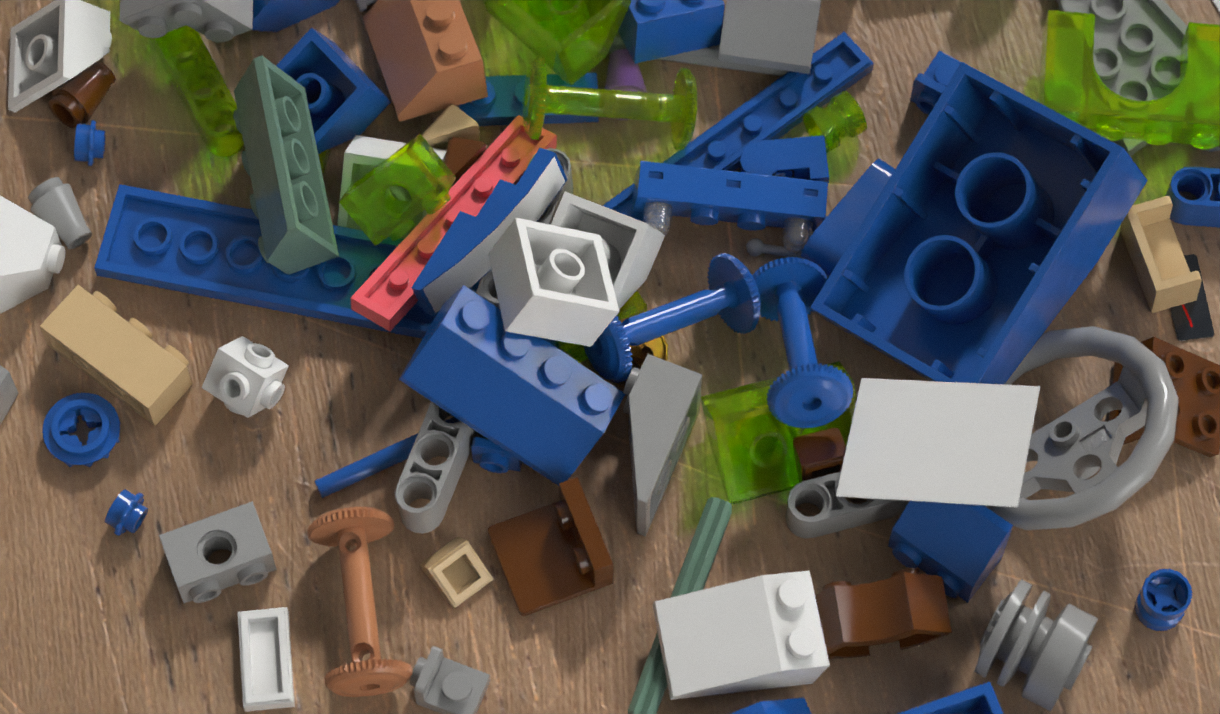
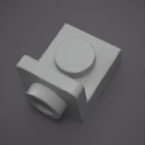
[410,646,491,714]

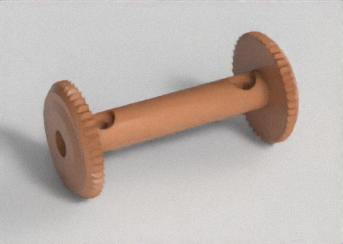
[307,507,413,697]

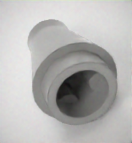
[28,177,92,249]

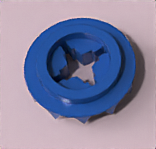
[42,393,121,468]

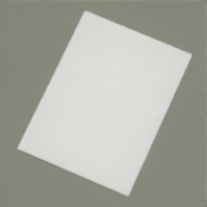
[836,378,1040,507]

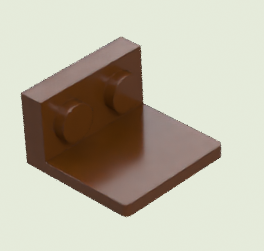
[1109,337,1220,457]
[488,477,613,616]

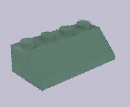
[233,55,339,275]

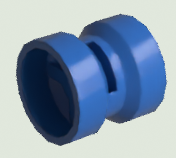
[1135,569,1192,631]

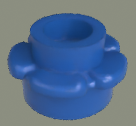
[74,120,106,166]
[105,489,148,536]

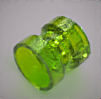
[803,91,867,153]

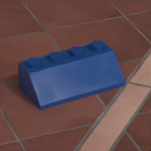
[399,285,625,486]

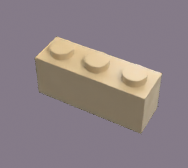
[40,285,193,426]

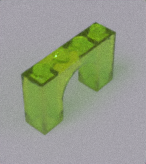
[1039,10,1220,149]

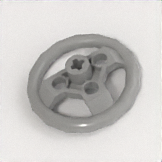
[985,326,1179,530]

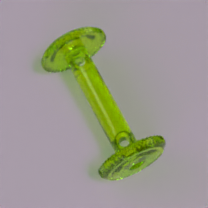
[523,57,697,150]

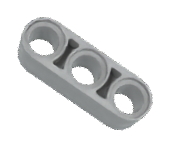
[785,472,909,539]

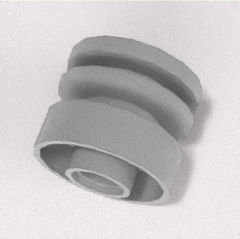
[974,579,1099,712]

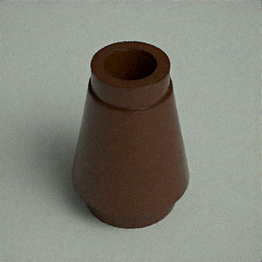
[49,61,116,128]

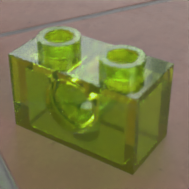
[339,134,456,246]

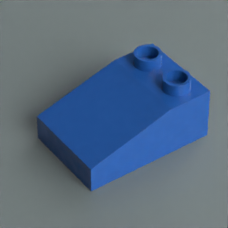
[810,62,1148,385]

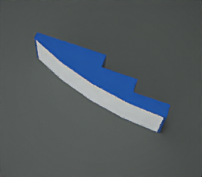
[411,148,568,316]

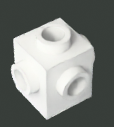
[202,336,289,418]

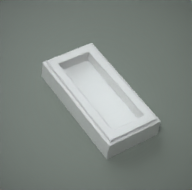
[238,607,295,712]

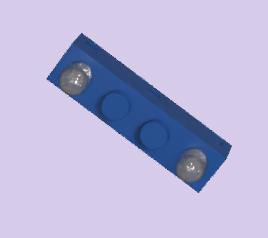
[632,161,828,255]

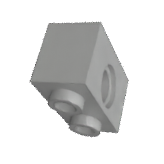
[159,501,277,603]

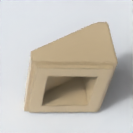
[422,104,480,150]
[420,537,494,608]

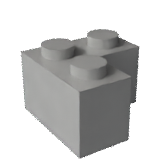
[119,0,253,43]

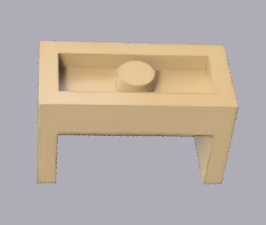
[1120,196,1202,314]

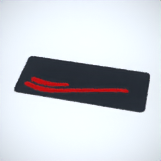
[1170,254,1215,341]

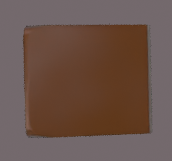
[441,137,486,196]
[793,428,846,483]

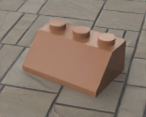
[362,0,488,122]

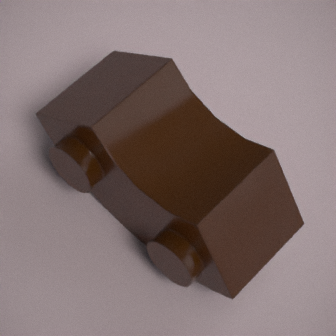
[815,568,952,659]

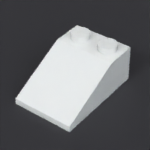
[652,570,830,700]

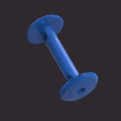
[583,253,761,383]
[752,257,853,428]

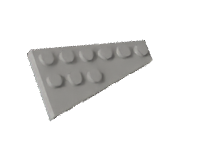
[1056,0,1220,156]

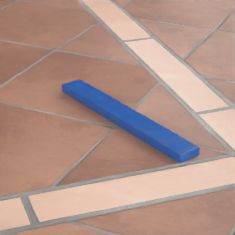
[603,32,874,229]

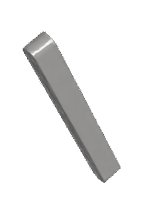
[395,148,574,534]

